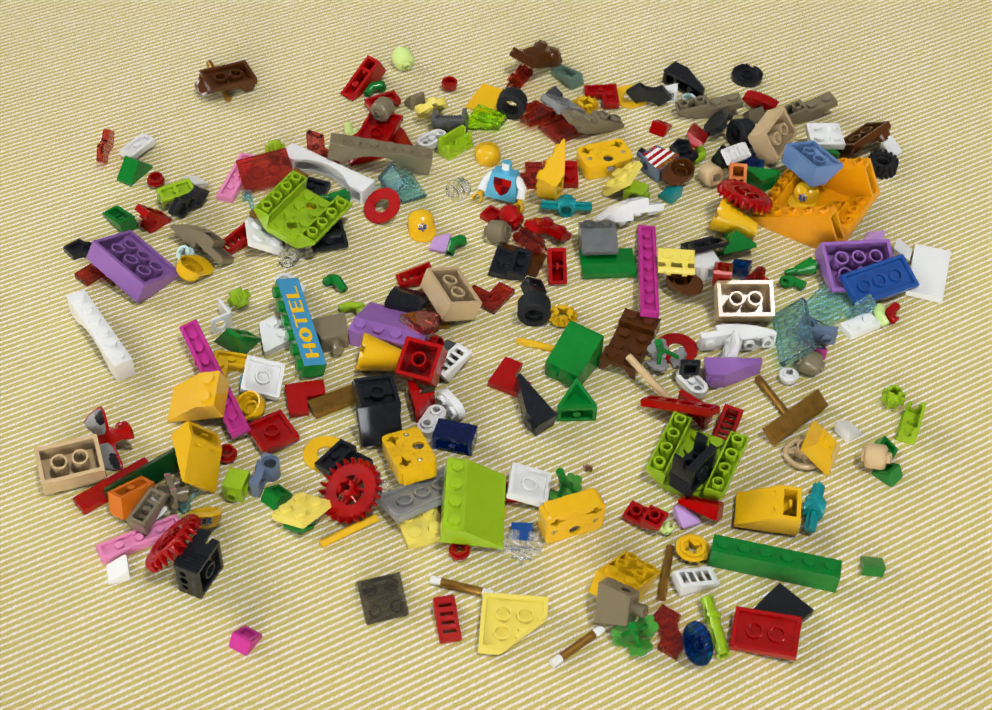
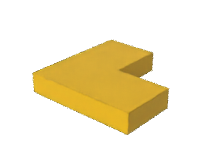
[214,349,253,379]

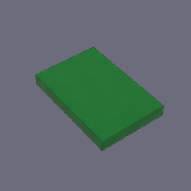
[579,248,637,279]

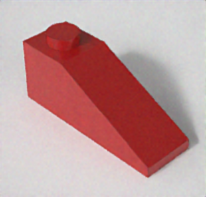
[340,55,386,101]
[712,262,733,286]

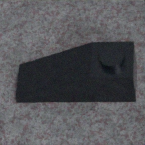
[662,61,705,97]
[515,373,557,436]

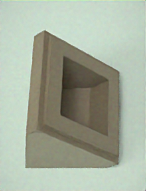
[404,92,425,110]
[743,106,764,124]

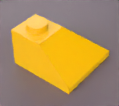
[800,421,841,476]

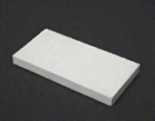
[905,244,951,303]

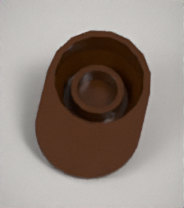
[661,158,695,186]
[666,274,703,296]

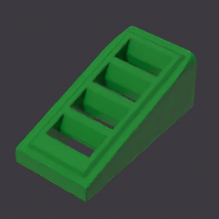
[102,205,138,232]

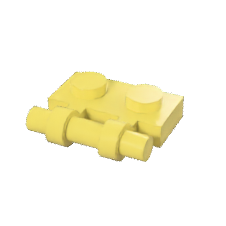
[657,248,695,277]

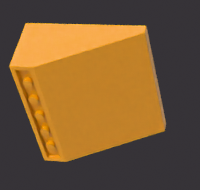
[750,157,880,249]

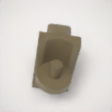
[154,473,189,510]

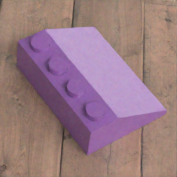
[86,230,179,302]
[814,239,894,293]
[348,302,440,349]

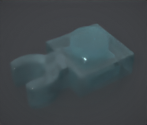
[843,294,877,320]

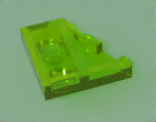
[468,104,507,131]

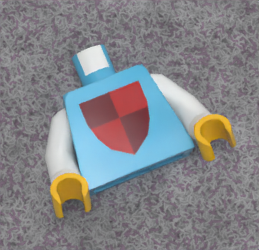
[472,160,527,213]

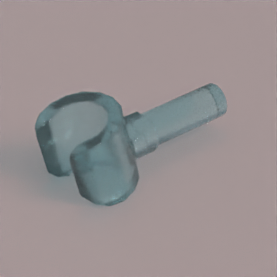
[242,190,254,210]
[178,490,200,514]

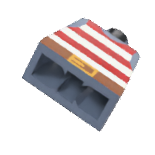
[637,145,680,183]

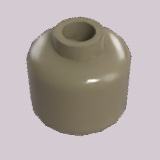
[370,96,395,122]
[484,220,512,244]
[795,349,825,376]

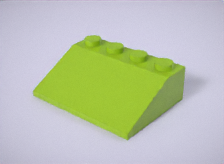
[439,457,506,549]

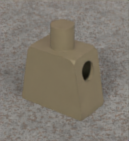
[312,312,349,355]
[594,577,648,626]

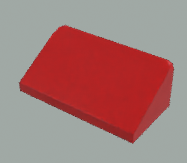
[686,123,709,148]

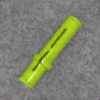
[700,595,731,659]

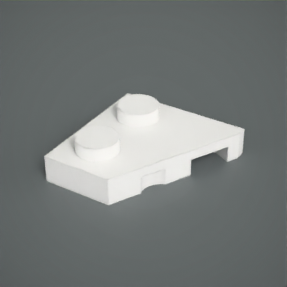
[259,315,290,357]

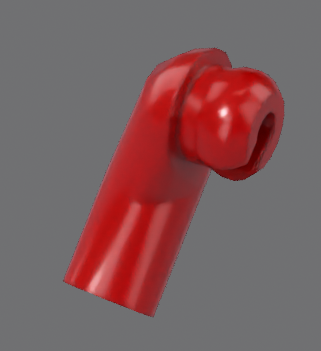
[885,302,901,324]

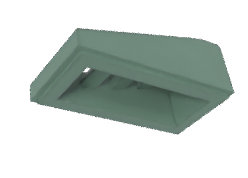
[550,64,584,90]

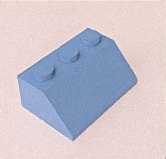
[781,140,844,187]

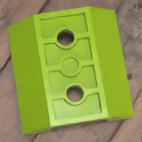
[254,170,353,249]
[646,411,750,500]

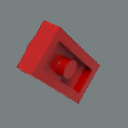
[134,204,172,233]
[408,380,435,423]

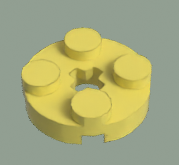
[414,97,448,119]

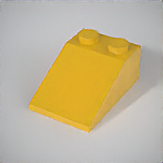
[167,371,230,423]

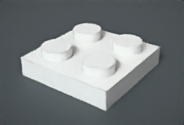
[805,123,846,150]
[245,217,284,256]
[239,355,286,401]
[506,462,552,507]

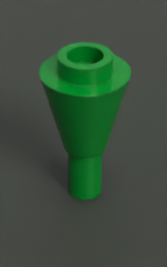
[319,188,351,202]
[784,257,818,276]

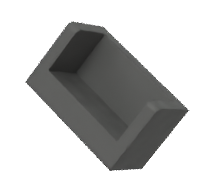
[432,108,469,133]

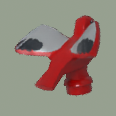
[84,406,134,470]

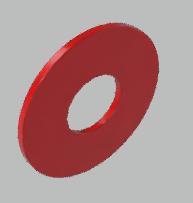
[364,188,401,224]
[659,333,698,365]

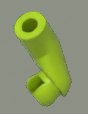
[693,145,706,165]
[338,301,365,314]

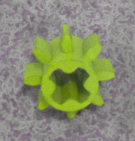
[265,140,285,159]
[227,286,251,309]
[881,385,906,409]

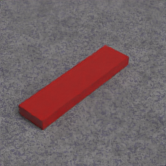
[640,395,720,417]
[73,457,149,515]

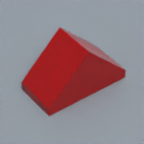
[546,248,567,285]

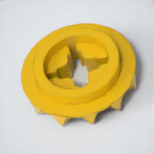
[573,95,598,114]
[549,303,577,327]
[675,534,710,564]

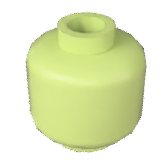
[391,46,415,71]

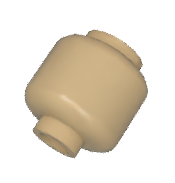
[698,162,724,187]
[861,443,892,470]

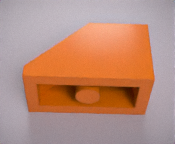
[108,476,155,520]

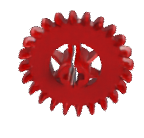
[717,179,773,214]
[319,457,383,524]
[145,514,202,573]

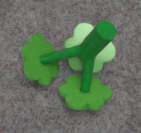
[548,468,582,500]
[611,614,659,657]

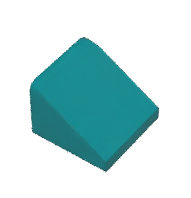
[658,186,683,204]

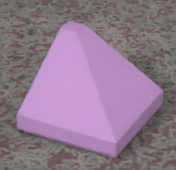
[863,230,886,240]
[429,233,451,254]
[672,505,701,530]

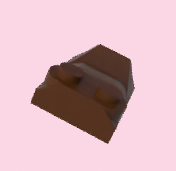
[509,40,563,69]
[195,60,257,97]
[837,121,891,159]

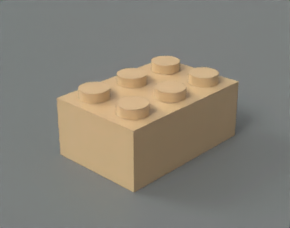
[747,106,798,165]
[420,267,482,322]
[713,280,775,323]
[34,434,107,495]

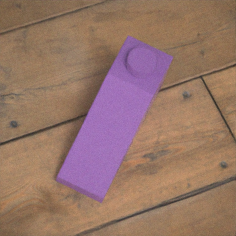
[702,357,762,388]

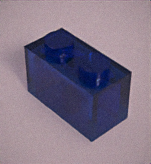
[432,418,478,456]

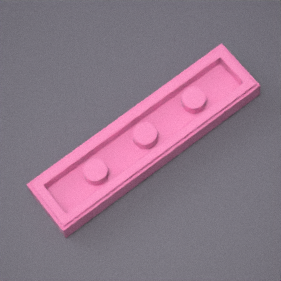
[216,153,258,203]
[95,514,179,565]

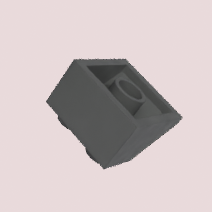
[578,219,618,255]

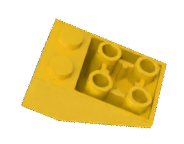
[535,139,565,201]
[172,420,222,494]
[734,485,802,536]
[589,551,662,602]

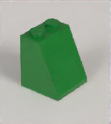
[545,321,604,387]

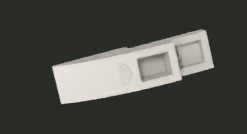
[594,196,664,225]
[698,324,777,351]

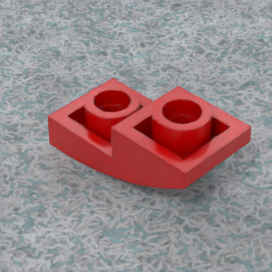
[742,90,779,111]
[622,500,669,531]

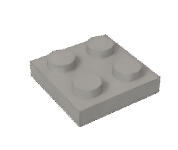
[541,93,585,114]

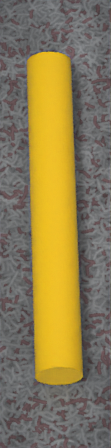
[516,337,555,352]
[319,514,378,548]

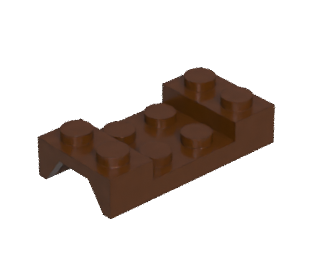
[599,308,661,380]

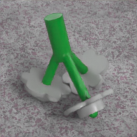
[647,338,687,372]

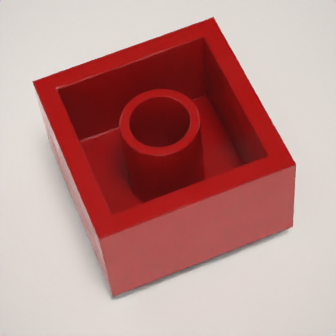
[395,336,448,388]

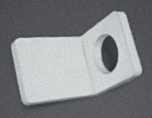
[210,298,233,334]

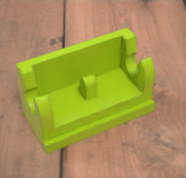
[438,124,473,161]
[156,178,194,209]
[895,401,926,445]

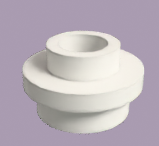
[779,367,799,385]

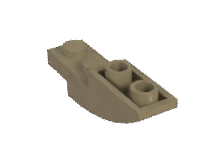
[784,91,838,124]
[675,92,743,119]
[562,109,625,134]
[170,224,235,265]

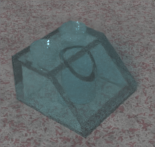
[377,163,427,205]

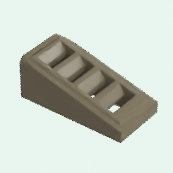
[126,486,169,535]

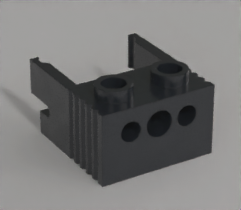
[352,373,402,415]
[669,431,718,498]
[173,528,224,599]

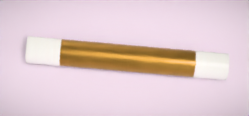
[429,575,494,596]
[549,624,605,668]

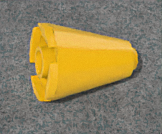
[708,198,759,239]
[355,333,402,371]

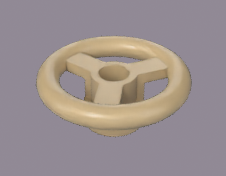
[783,438,817,470]

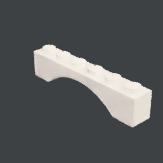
[279,143,375,205]
[67,289,136,382]

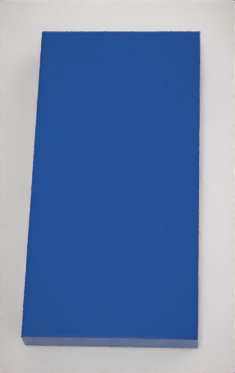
[839,254,920,309]

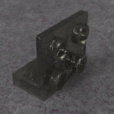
[355,572,409,625]

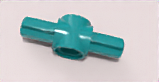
[541,194,592,218]
[802,482,827,534]

